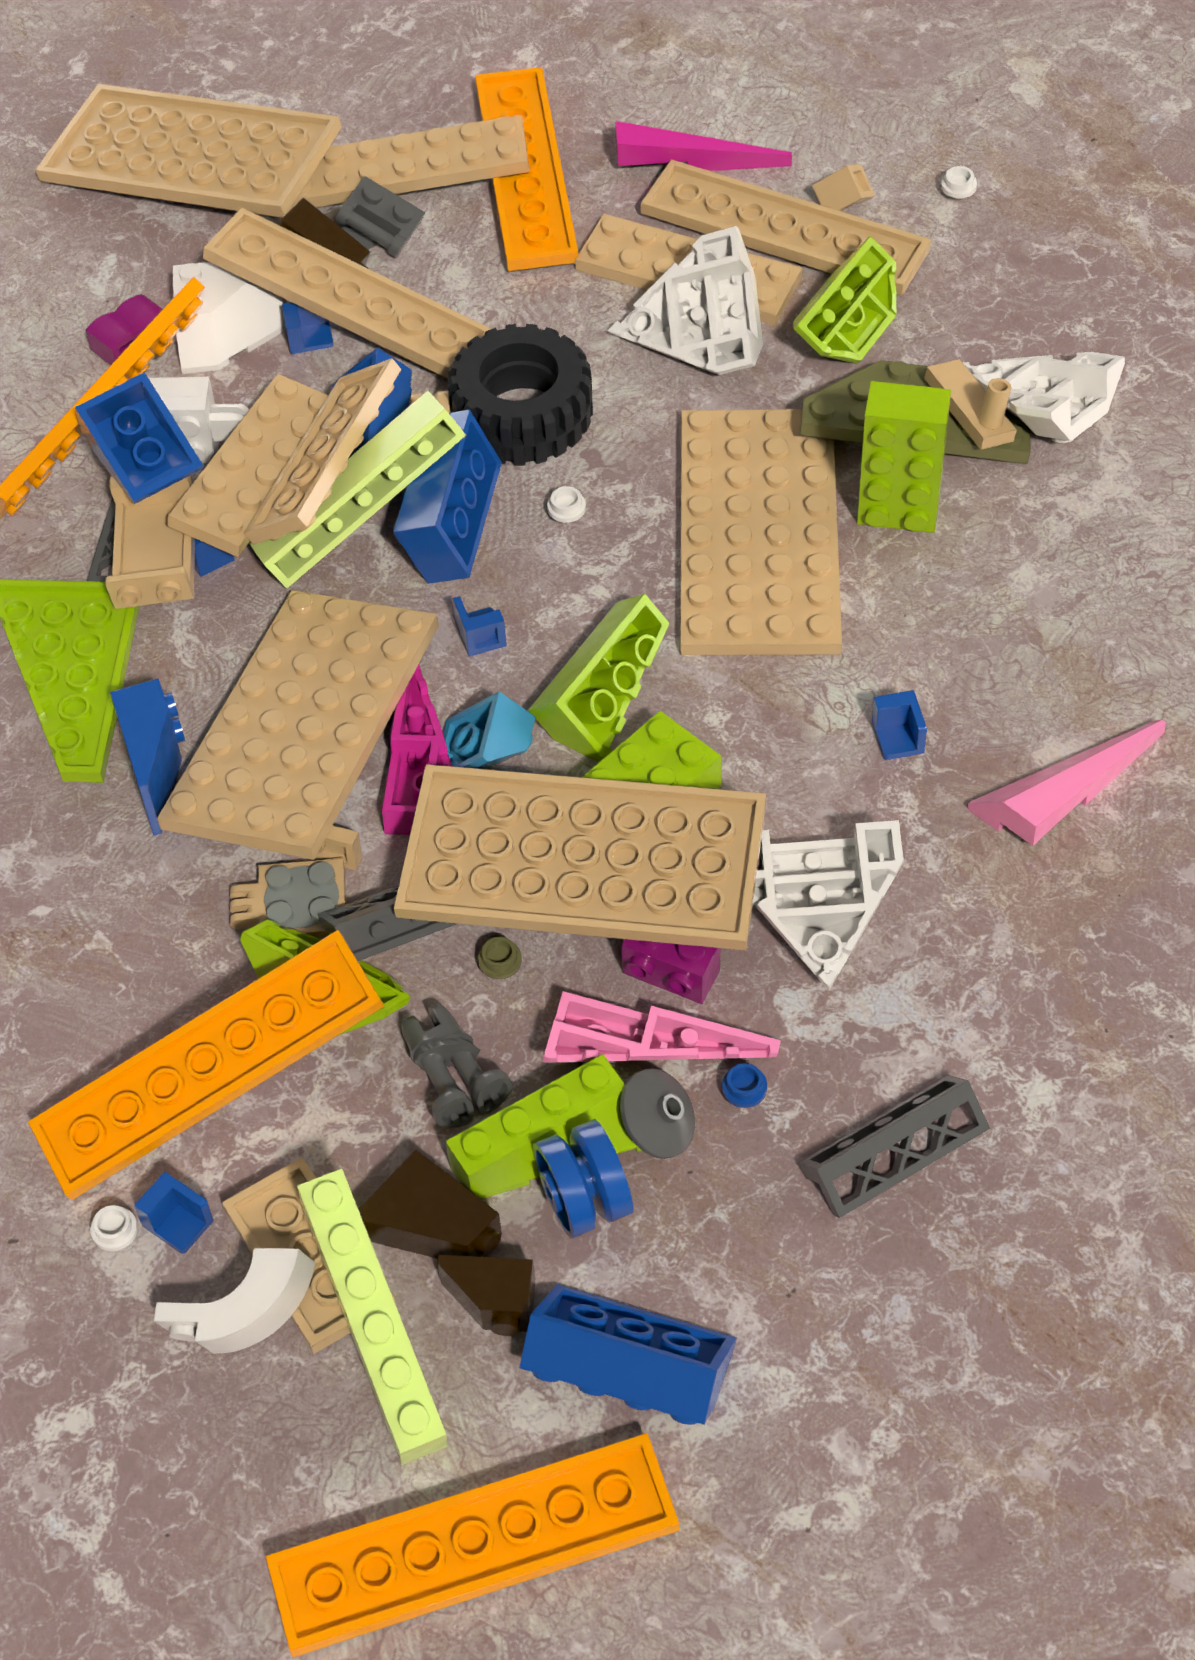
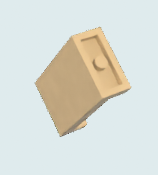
[105,476,195,609]

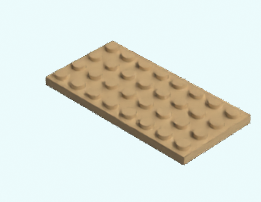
[35,84,342,218]
[681,409,842,655]
[157,590,439,860]
[394,764,766,950]

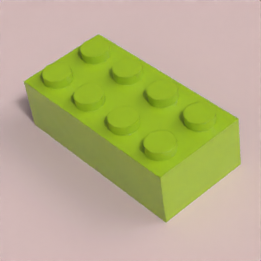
[857,381,951,533]
[582,711,722,789]

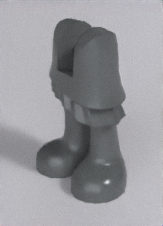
[401,1003,513,1128]

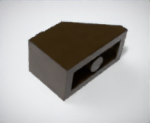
[438,1255,536,1336]

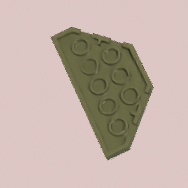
[800,360,1031,464]

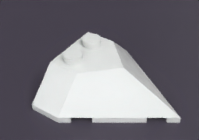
[608,226,763,375]
[173,262,290,374]
[963,352,1125,443]
[753,820,904,990]

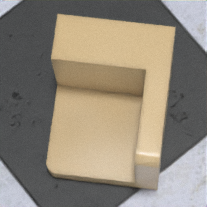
[812,164,875,211]

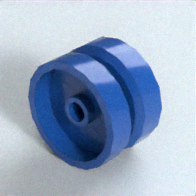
[533,1119,633,1239]

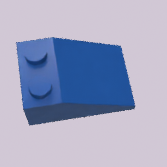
[75,372,204,504]
[110,678,185,836]

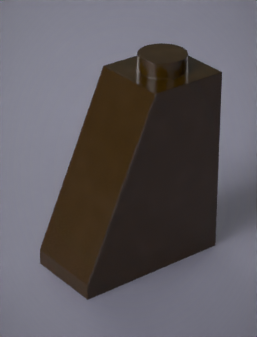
[279,197,371,269]
[358,1150,502,1259]

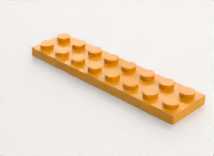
[475,67,579,271]
[0,277,205,519]
[28,930,384,1200]
[265,1433,680,1658]

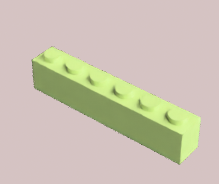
[249,391,466,589]
[297,1169,447,1465]

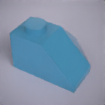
[443,691,536,769]

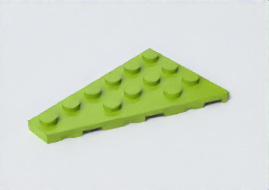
[0,579,140,783]

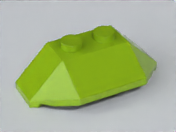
[793,236,896,364]
[240,919,411,1036]

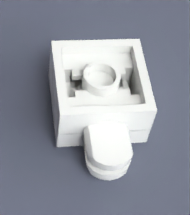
[149,377,249,463]

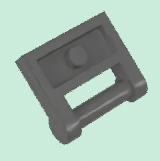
[335,176,426,258]

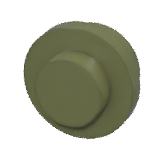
[478,937,522,979]

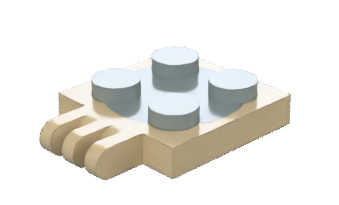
[230,858,346,939]

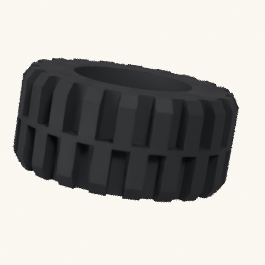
[447,324,593,466]

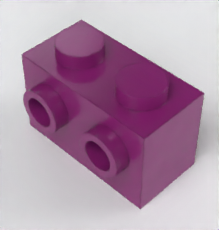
[622,939,721,1004]

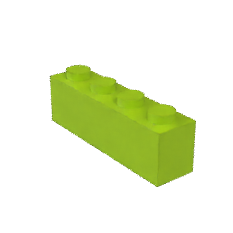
[528,594,670,762]
[445,1054,642,1199]

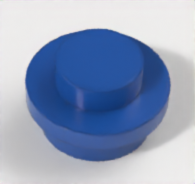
[722,1063,767,1108]

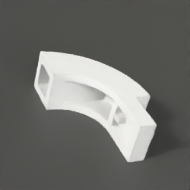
[154,1248,315,1354]

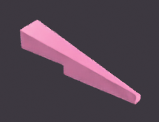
[968,720,1166,846]
[543,991,781,1063]

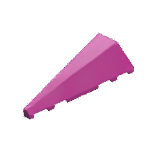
[615,121,792,171]
[382,664,453,835]

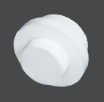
[941,166,977,199]
[547,486,586,523]
[90,1205,138,1251]

